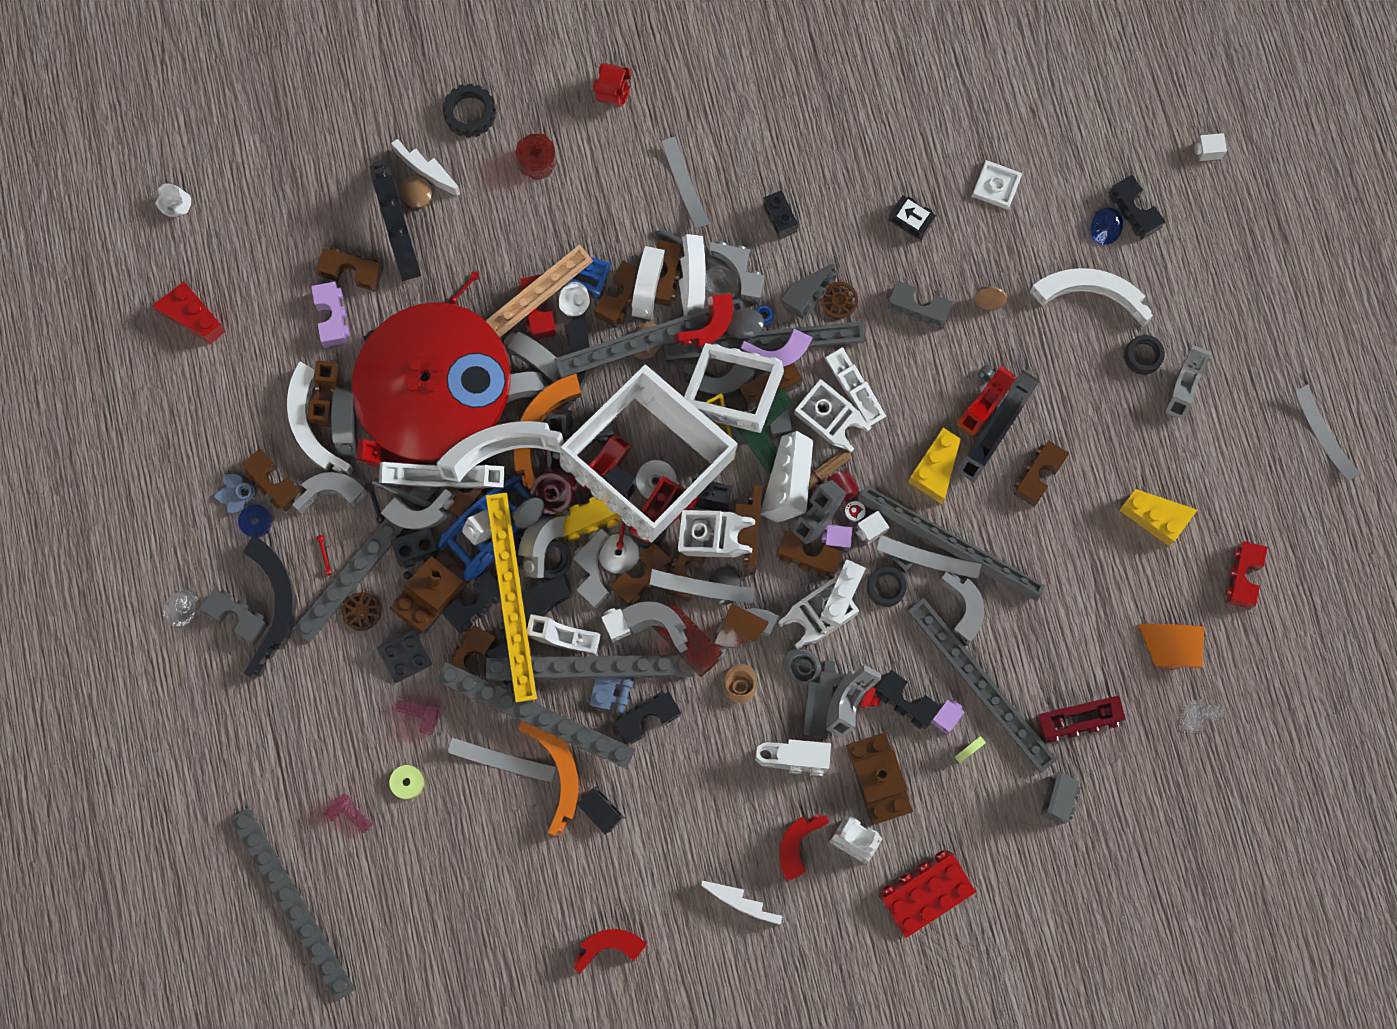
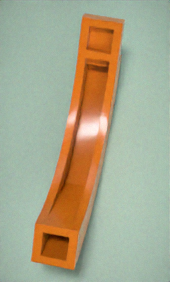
[514,374,582,492]
[518,721,579,837]

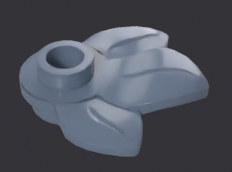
[214,474,255,513]

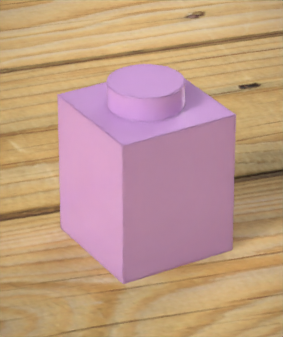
[821,525,852,552]
[931,700,964,735]

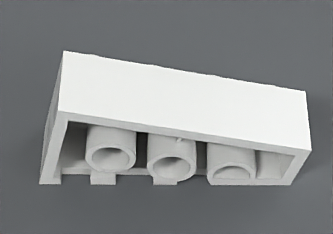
[760,431,813,523]

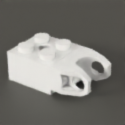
[793,379,871,453]
[678,510,755,557]
[778,577,859,649]
[755,739,831,776]
[829,816,882,864]

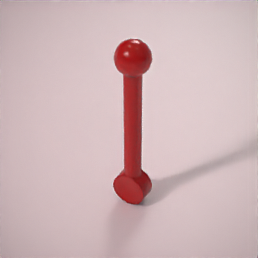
[449,272,479,304]
[616,521,626,549]
[316,535,332,576]

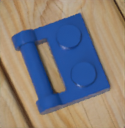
[564,257,612,298]

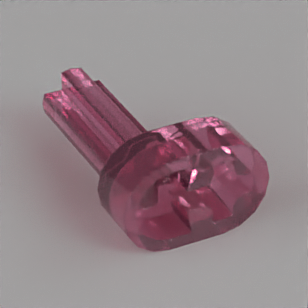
[395,699,440,735]
[324,793,373,833]

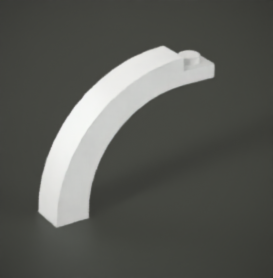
[1030,268,1153,327]
[287,362,354,476]
[437,421,564,482]
[379,462,504,488]

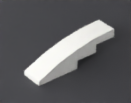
[391,139,460,196]
[679,234,706,316]
[824,347,886,426]
[701,881,782,925]

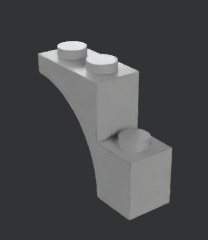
[709,241,765,304]
[573,529,610,609]

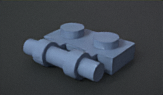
[589,678,633,714]

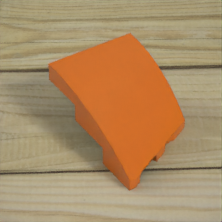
[1138,624,1204,669]

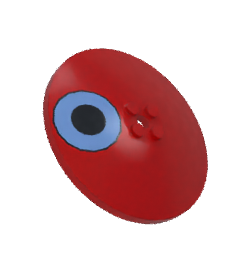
[352,302,511,461]

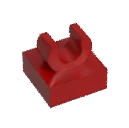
[858,687,881,708]

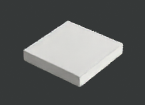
[972,160,1022,210]

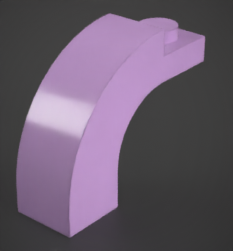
[740,329,813,367]

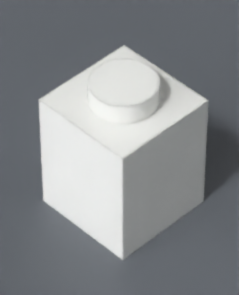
[1194,133,1227,161]
[462,510,492,545]
[856,511,889,545]
[601,608,631,643]

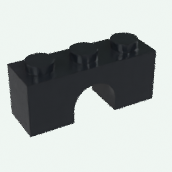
[1109,175,1165,240]
[441,571,501,634]
[875,670,942,729]
[614,691,681,746]

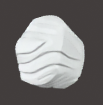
[155,183,191,217]
[559,282,590,317]

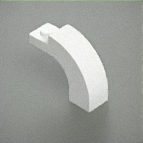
[632,246,665,320]
[527,614,601,655]

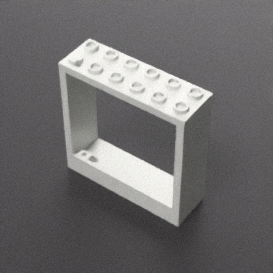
[560,365,738,543]

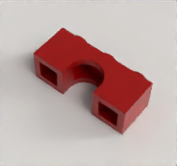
[518,274,557,340]
[1225,541,1268,609]

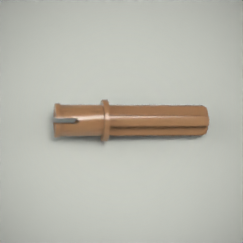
[808,449,852,491]

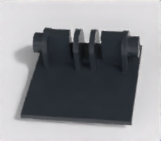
[377,629,432,684]

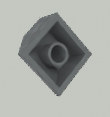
[1040,771,1081,823]

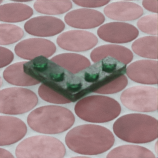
[735,388,793,474]

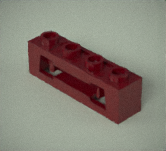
[1036,695,1126,743]

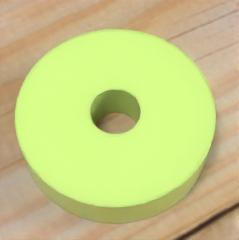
[955,736,986,763]
[389,765,424,800]

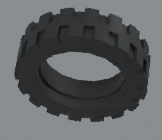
[443,84,496,138]

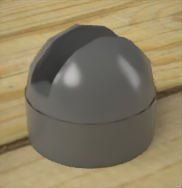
[978,365,995,383]

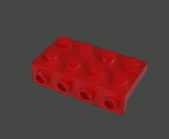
[878,850,976,938]

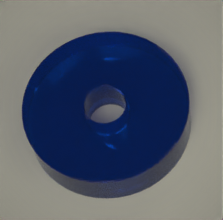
[238,505,272,538]

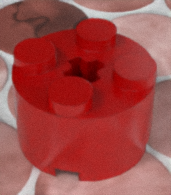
[593,63,631,107]

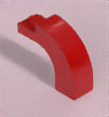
[674,293,733,348]
[957,365,1018,436]
[574,434,633,490]
[357,439,430,468]
[779,814,829,882]
[574,929,647,974]

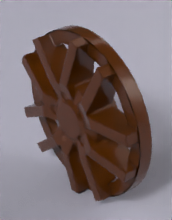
[821,282,858,319]
[342,592,381,631]

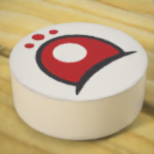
[845,501,865,522]

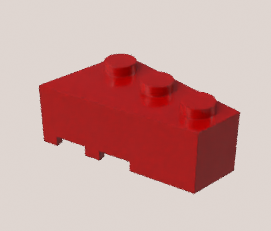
[152,281,226,344]
[630,476,698,543]

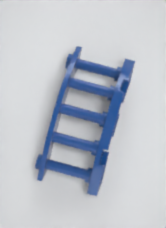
[436,473,552,581]

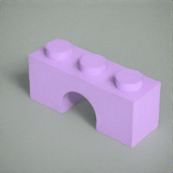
[311,282,350,348]

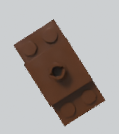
[735,485,762,574]
[390,550,471,634]
[846,732,913,826]

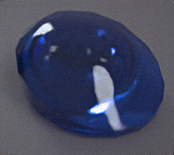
[1090,207,1123,245]

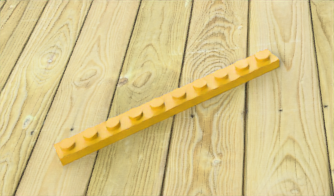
[486,493,537,703]

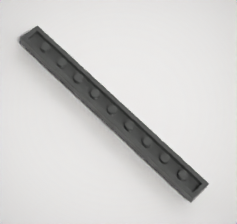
[554,298,745,378]
[664,321,865,362]
[293,486,441,643]
[858,486,1045,601]
[907,598,1057,773]
[486,655,695,681]
[437,662,635,769]
[230,808,356,1001]

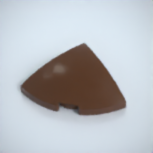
[715,604,769,648]

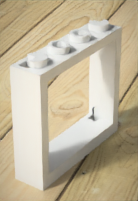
[684,343,784,433]

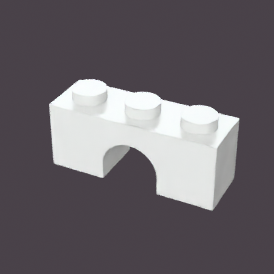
[820,560,866,628]

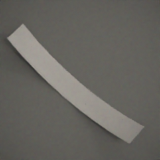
[662,137,710,228]
[1296,384,1361,481]
[877,535,982,578]
[650,569,755,603]
[447,738,556,782]

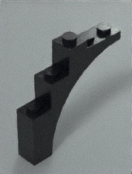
[370,161,421,281]
[485,575,571,693]

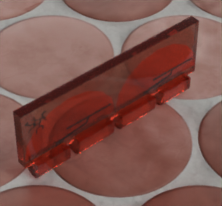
[651,603,723,678]

